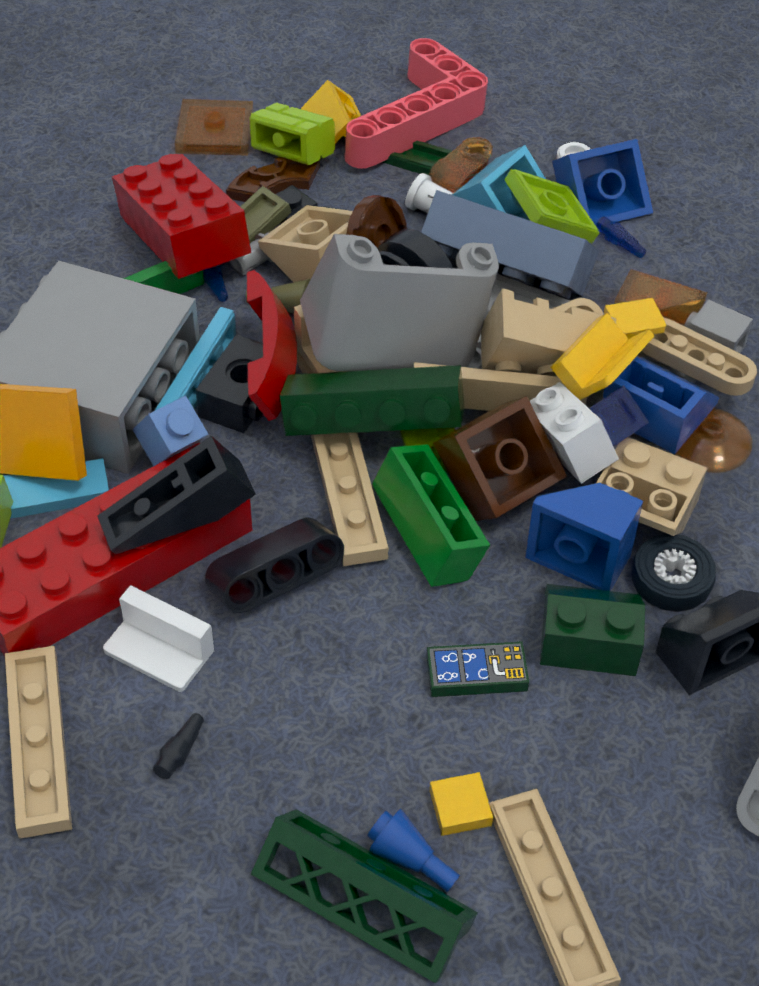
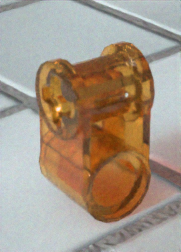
[429,137,493,193]

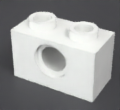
[530,382,619,484]

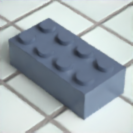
[421,190,599,299]

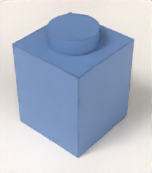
[132,395,209,466]

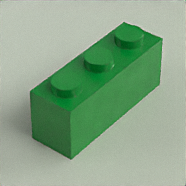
[371,444,490,587]

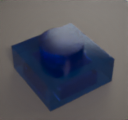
[589,385,649,447]

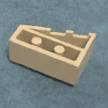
[481,288,616,376]

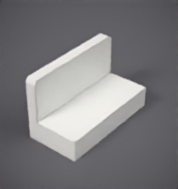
[103,585,214,692]

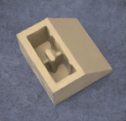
[596,435,707,536]

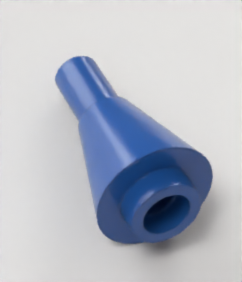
[367,809,460,893]

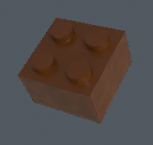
[433,396,567,521]

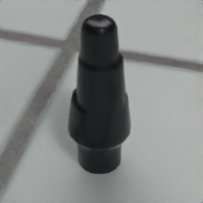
[153,713,204,779]

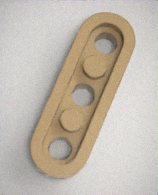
[642,317,757,396]

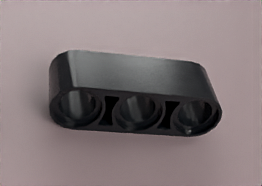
[205,517,344,613]

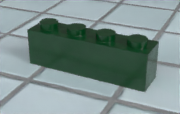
[280,365,464,436]

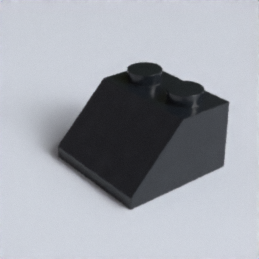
[656,590,759,695]

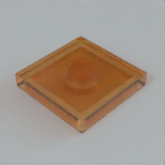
[175,99,254,156]

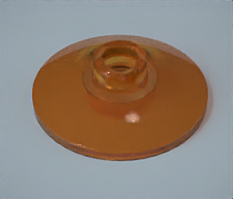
[674,408,752,473]

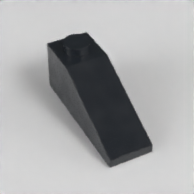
[97,436,256,554]

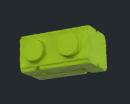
[250,102,335,165]

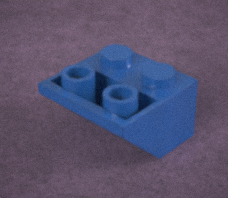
[599,356,719,454]

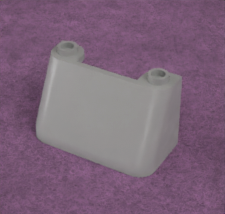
[300,234,499,371]

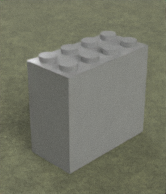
[0,260,200,474]

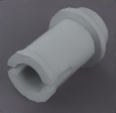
[229,233,273,277]

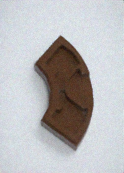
[226,157,320,202]

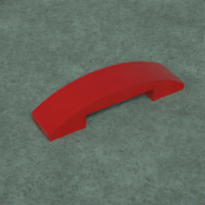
[247,270,297,421]

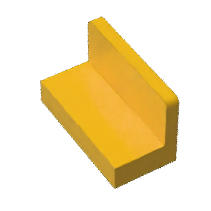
[301,80,361,144]
[550,313,655,400]

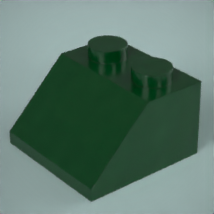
[540,584,645,676]

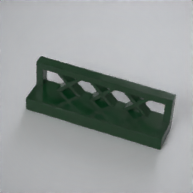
[251,809,478,984]

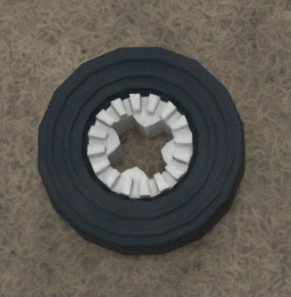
[631,534,716,612]

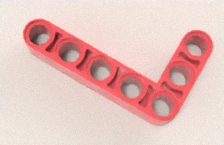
[345,38,488,169]

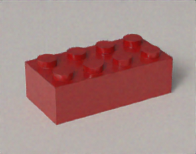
[112,154,252,279]

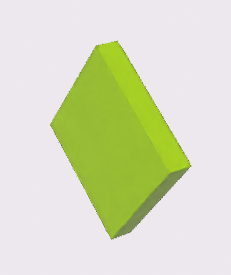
[504,169,599,244]

